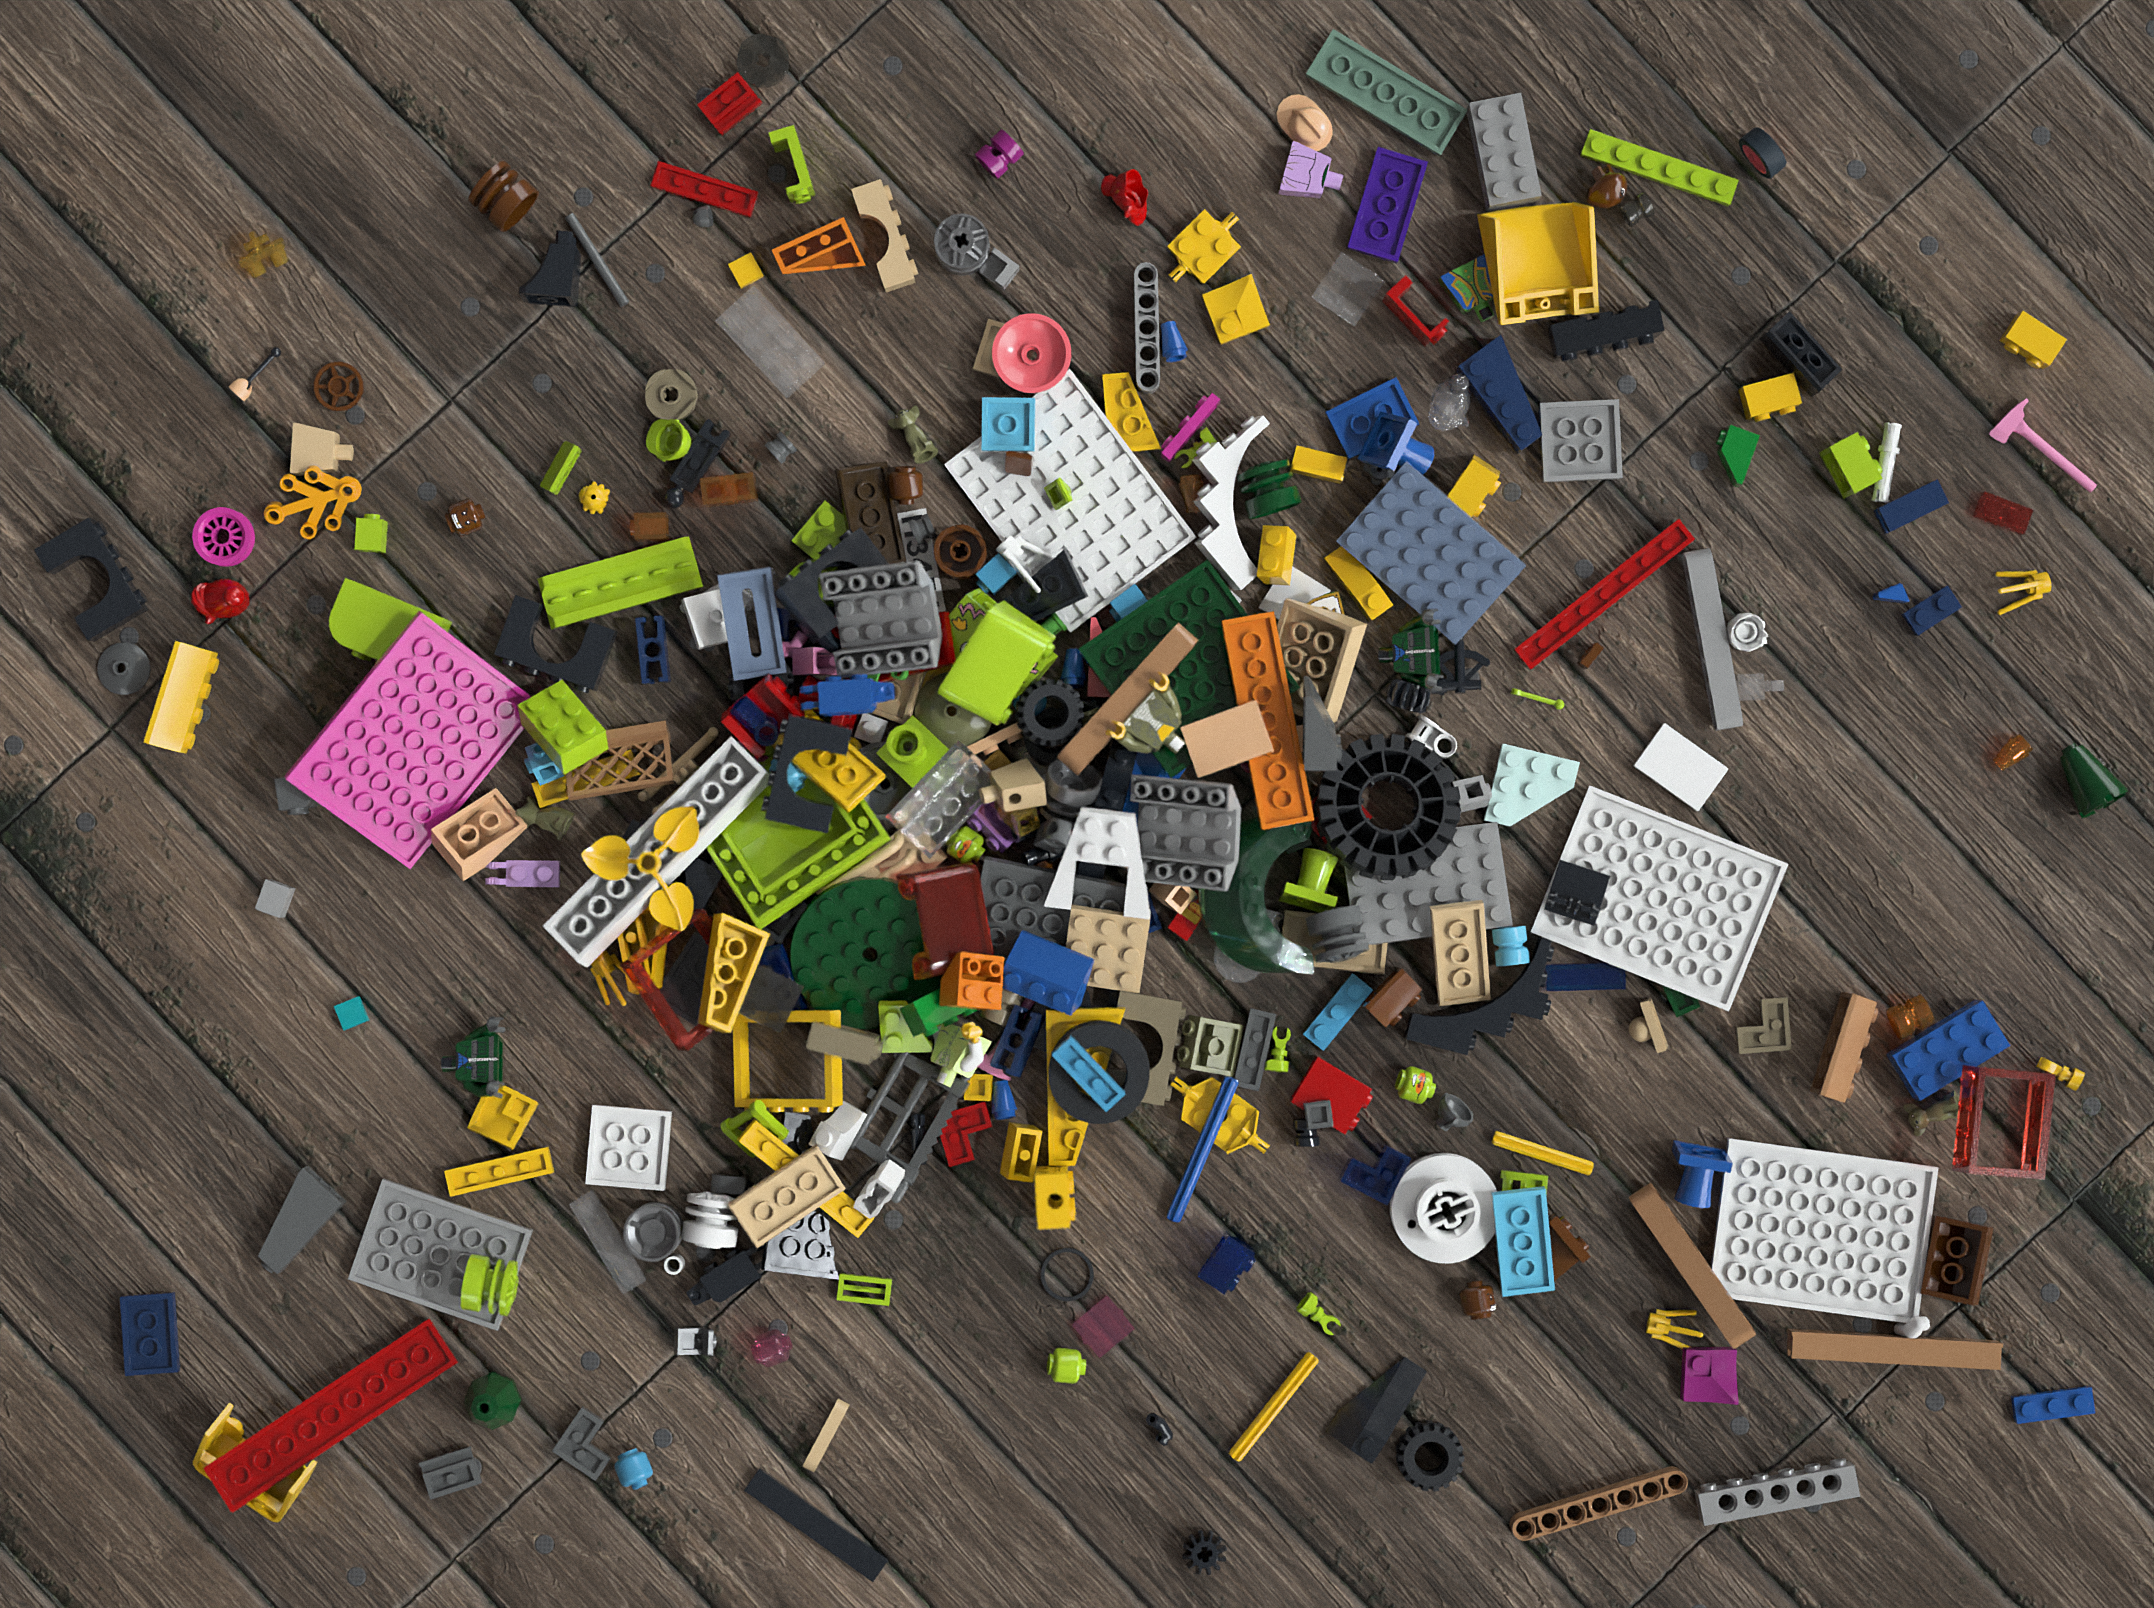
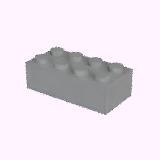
[1466,93,1542,211]

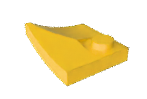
[1202,274,1270,345]
[467,1086,538,1150]

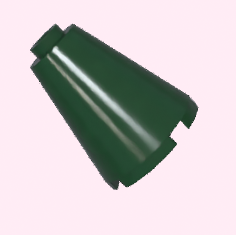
[2060,743,2128,819]

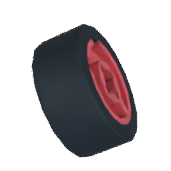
[1739,127,1787,179]

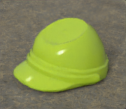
[646,419,691,462]

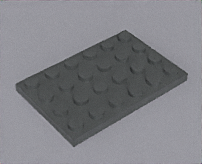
[966,856,1127,965]

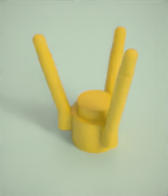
[1995,570,2051,615]
[590,950,626,1006]
[1646,1309,1703,1349]

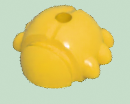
[579,482,610,514]

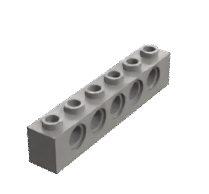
[1694,1458,1860,1526]

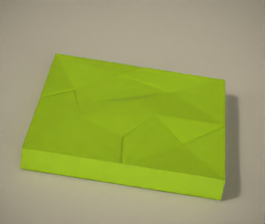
[706,734,892,930]

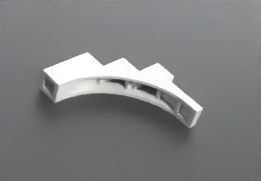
[1192,416,1270,590]

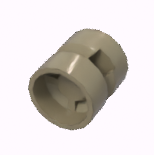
[979,988,1023,1027]

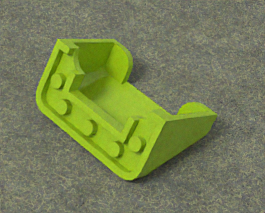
[937,601,1056,725]

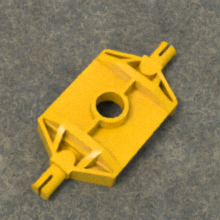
[1170,1076,1270,1154]

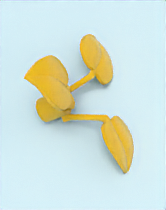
[582,806,699,931]

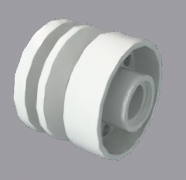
[681,1192,738,1249]

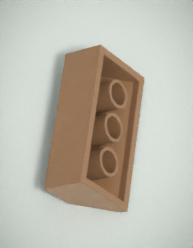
[1810,992,1878,1103]

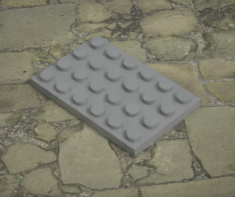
[1344,822,1513,945]
[348,1179,533,1331]

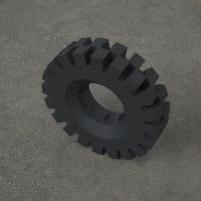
[1314,734,1461,880]

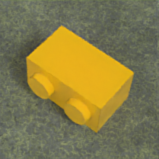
[1999,311,2067,369]
[1738,373,1802,422]
[1257,525,1296,586]
[1000,1122,1042,1183]

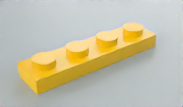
[531,749,641,808]
[444,1146,554,1197]

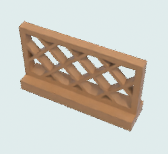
[566,721,674,801]

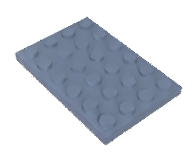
[1336,461,1526,645]

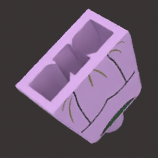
[1278,141,1343,198]

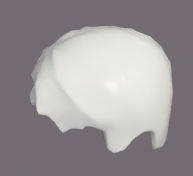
[1726,613,1768,652]

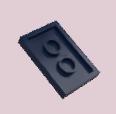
[120,1292,180,1376]

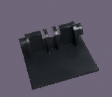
[1544,860,1610,926]

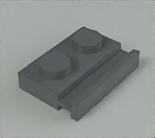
[419,1445,482,1500]

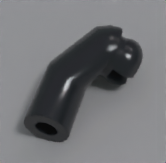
[1146,1413,1173,1446]

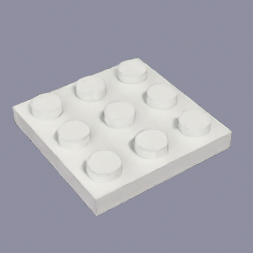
[585,1104,672,1191]

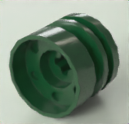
[1236,459,1302,520]

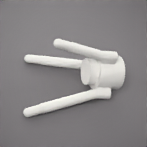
[996,535,1055,593]

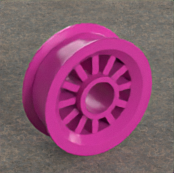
[192,507,255,567]

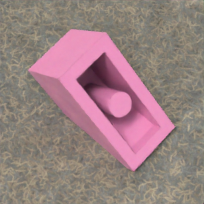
[792,647,837,676]

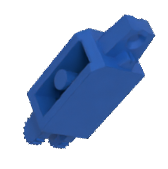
[800,674,895,717]

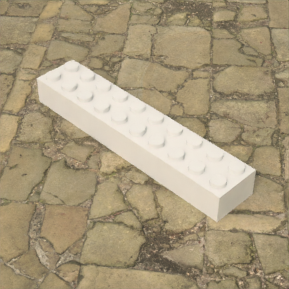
[543,737,769,967]

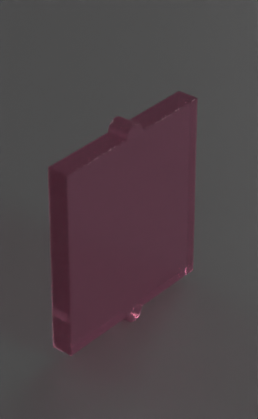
[1072,1295,1135,1358]

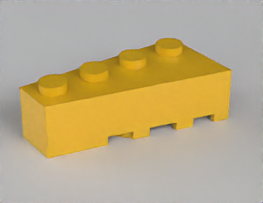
[1447,454,1501,517]
[698,913,770,1033]

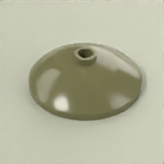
[915,672,992,751]

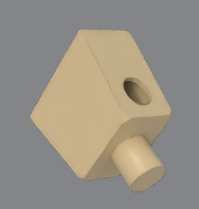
[290,423,354,476]
[979,758,1047,812]

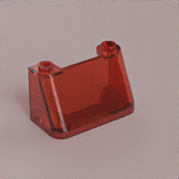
[896,862,994,980]

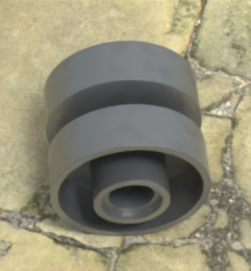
[623,1202,683,1262]

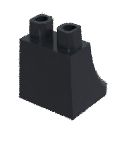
[519,230,581,308]

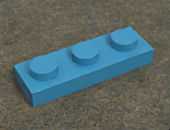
[1303,973,1373,1051]
[1051,1035,1125,1112]

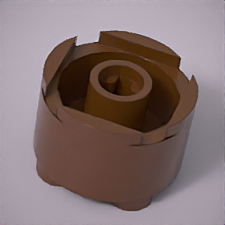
[934,524,987,580]

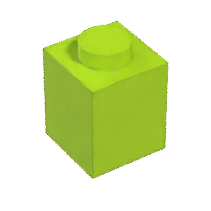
[354,514,388,553]

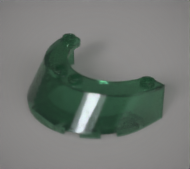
[1198,817,1314,974]

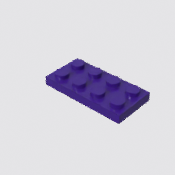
[1347,147,1428,264]

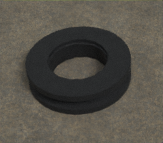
[1048,1020,1150,1124]

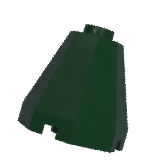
[463,1372,522,1430]

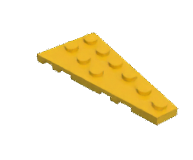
[1046,1007,1125,1166]

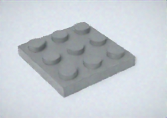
[1539,399,1623,483]

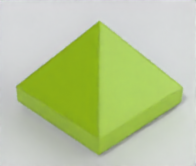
[1044,477,1072,511]

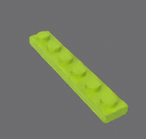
[1580,129,1739,206]

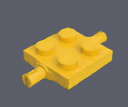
[1167,209,1241,284]

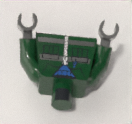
[1378,609,1443,691]
[441,1016,505,1098]

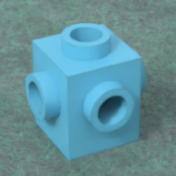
[524,743,565,785]

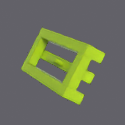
[837,1273,892,1306]

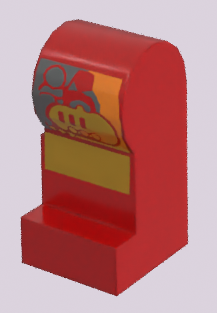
[1167,889,1213,941]

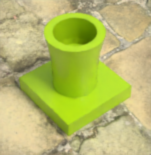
[876,715,951,790]
[1278,848,1338,913]

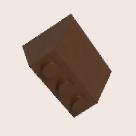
[1920,1216,1994,1306]

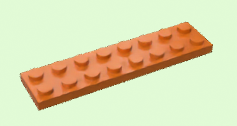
[1221,611,1314,830]

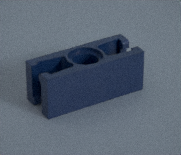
[1873,479,1949,534]
[635,615,671,685]
[989,1005,1046,1077]

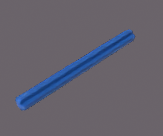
[1166,1076,1239,1222]

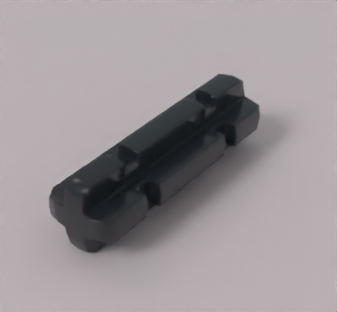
[911,1113,926,1165]

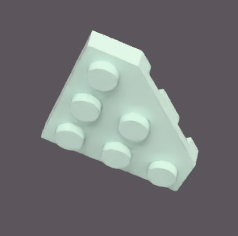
[1484,744,1580,826]

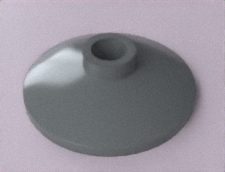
[97,642,151,695]

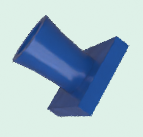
[1358,411,1434,475]
[1672,1140,1733,1208]

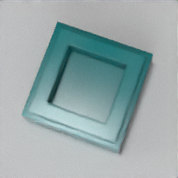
[334,996,369,1031]

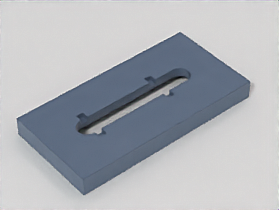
[717,567,786,680]

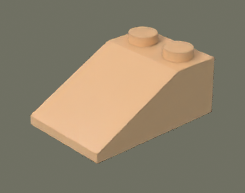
[431,788,527,881]

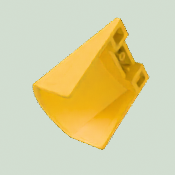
[1477,202,1599,325]

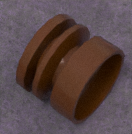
[468,161,539,232]

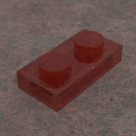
[1973,491,2033,535]

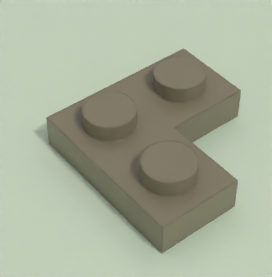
[1735,997,1792,1054]

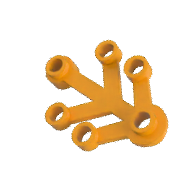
[264,466,362,539]

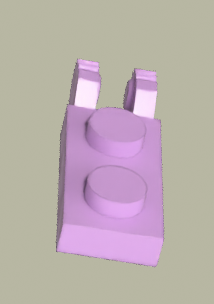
[485,860,560,887]

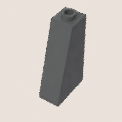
[258,1166,347,1274]

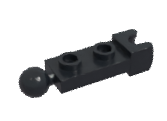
[664,419,731,508]

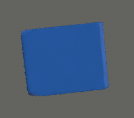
[1872,583,1909,603]

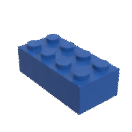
[1886,999,2010,1101]

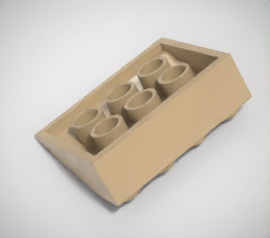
[1277,598,1367,722]

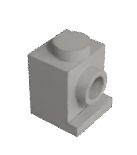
[1452,775,1492,812]

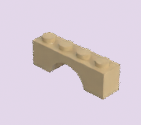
[851,179,918,293]

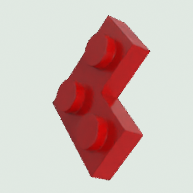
[934,1101,993,1167]

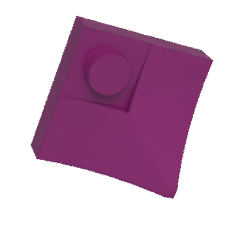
[1680,1347,1739,1405]

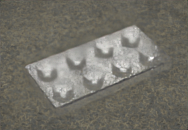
[715,285,825,399]

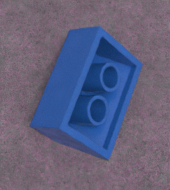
[1002,930,1095,1016]

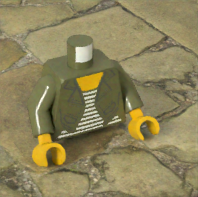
[1105,672,1186,754]

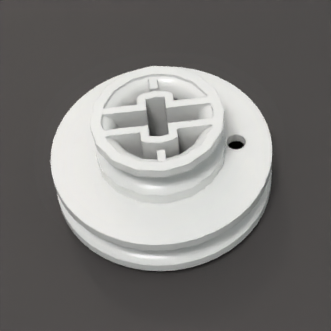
[1389,1153,1497,1263]

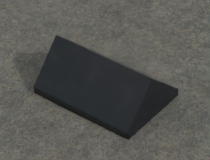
[1759,311,1842,397]

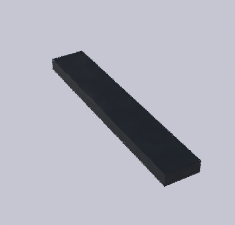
[744,1468,889,1582]

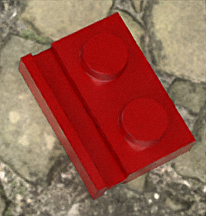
[697,72,763,136]

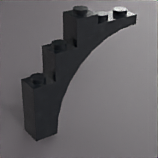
[1077,738,1137,879]
[1404,938,1554,1055]

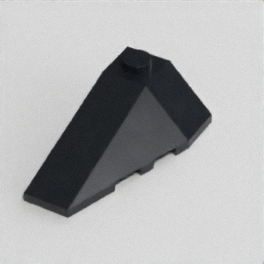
[1325,1356,1427,1464]

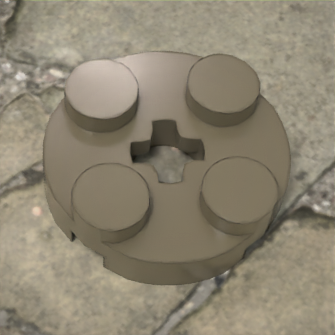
[645,369,698,420]

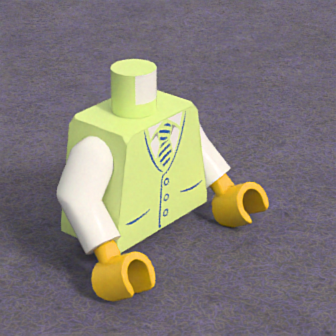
[931,1022,991,1087]

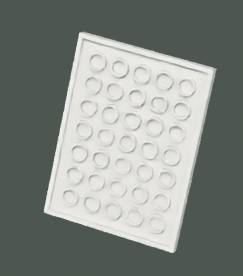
[1531,786,1788,1011]
[1710,1138,1938,1323]

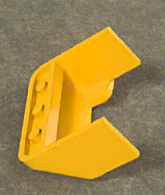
[193,1403,317,1522]

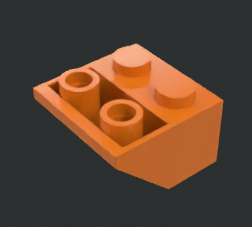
[939,952,1004,1010]

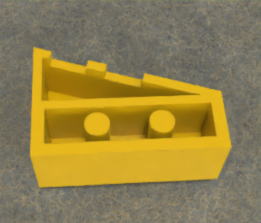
[618,906,669,995]

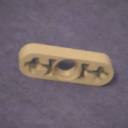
[802,1398,850,1472]

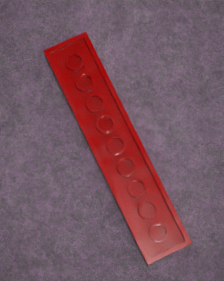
[203,1318,459,1513]

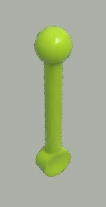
[1511,688,1564,710]

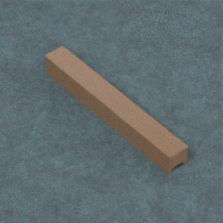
[1787,1328,2003,1370]

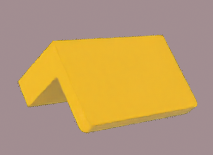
[1290,445,1347,484]

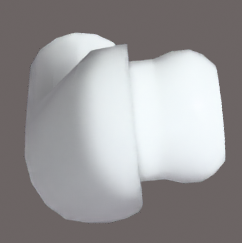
[1894,1316,1930,1338]

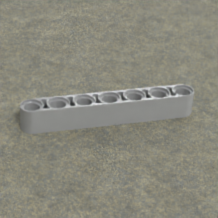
[1682,548,1743,731]

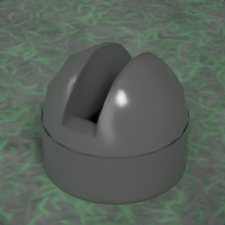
[693,206,713,228]

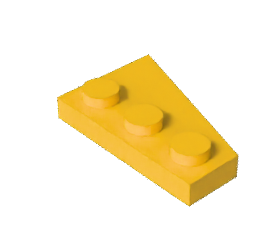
[1102,372,1161,452]

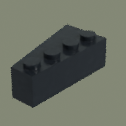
[1548,300,1665,362]

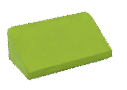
[540,441,582,495]

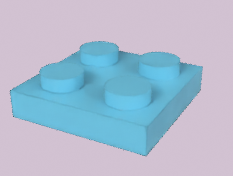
[981,397,1036,452]

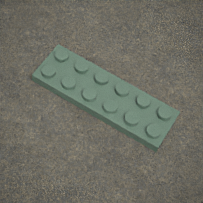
[1305,29,1468,157]

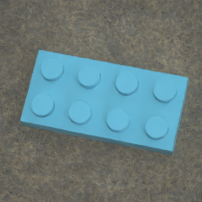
[1491,1186,1555,1297]

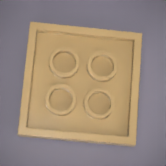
[1066,905,1151,993]

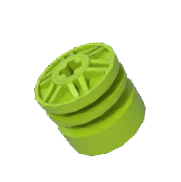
[461,1254,518,1316]

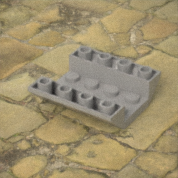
[819,561,942,678]
[1128,774,1241,891]

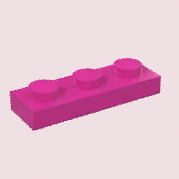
[1161,393,1220,463]

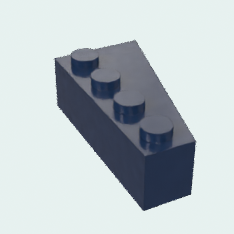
[1456,335,1542,454]

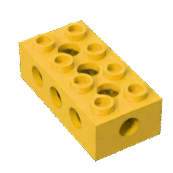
[1035,1166,1075,1229]

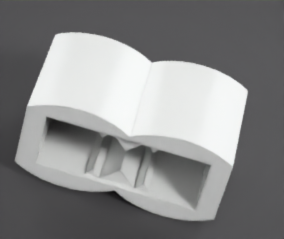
[854,1160,905,1219]

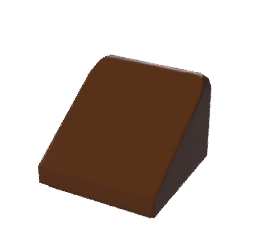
[1005,451,1034,476]

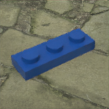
[2011,1386,2095,1424]

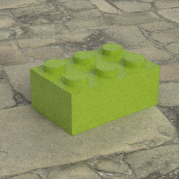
[517,680,609,775]

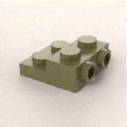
[1177,1015,1244,1077]

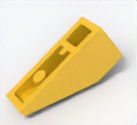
[1324,546,1393,622]

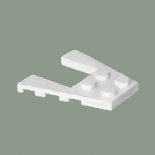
[1044,807,1151,919]

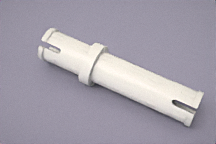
[1871,422,1902,503]

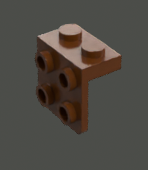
[1548,1213,1591,1281]

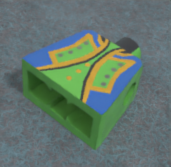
[1438,254,1494,322]

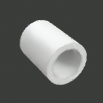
[664,1254,685,1275]

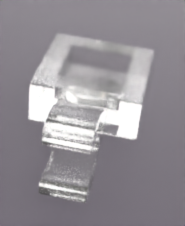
[1736,673,1784,701]

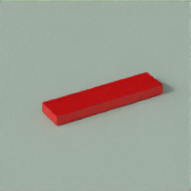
[650,161,759,218]

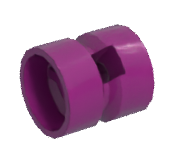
[974,129,1024,180]

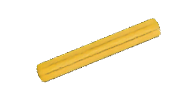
[1492,1131,1594,1175]

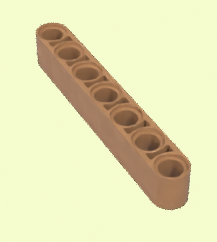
[1057,623,1199,775]
[1629,1182,1757,1349]
[1509,1466,1688,1541]

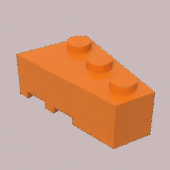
[772,217,866,274]

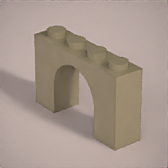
[1106,991,1186,1106]
[806,1021,883,1065]

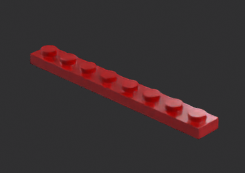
[1514,519,1695,670]

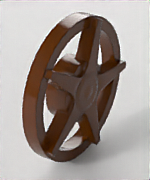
[314,362,364,411]

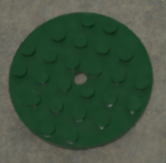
[790,876,949,1029]

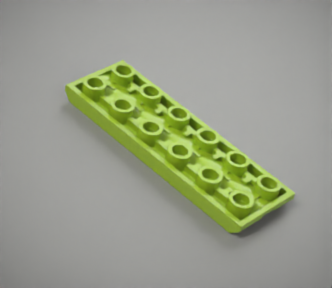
[537,536,703,630]

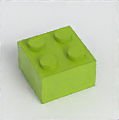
[1819,432,1883,499]

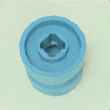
[1492,926,1530,966]

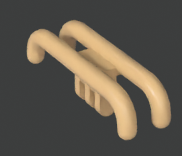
[638,727,719,814]
[816,832,916,895]

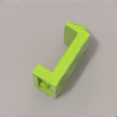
[768,125,815,204]

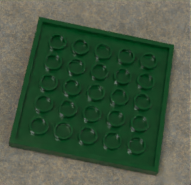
[1078,559,1300,778]

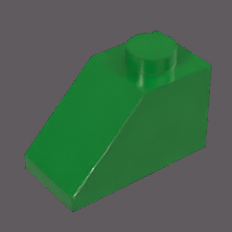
[1716,425,1760,488]

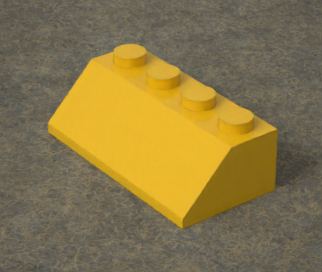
[144,641,219,753]

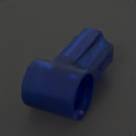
[730,695,779,746]

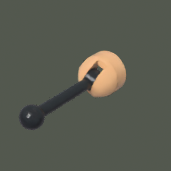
[228,347,281,401]

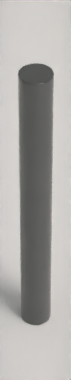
[565,213,630,307]

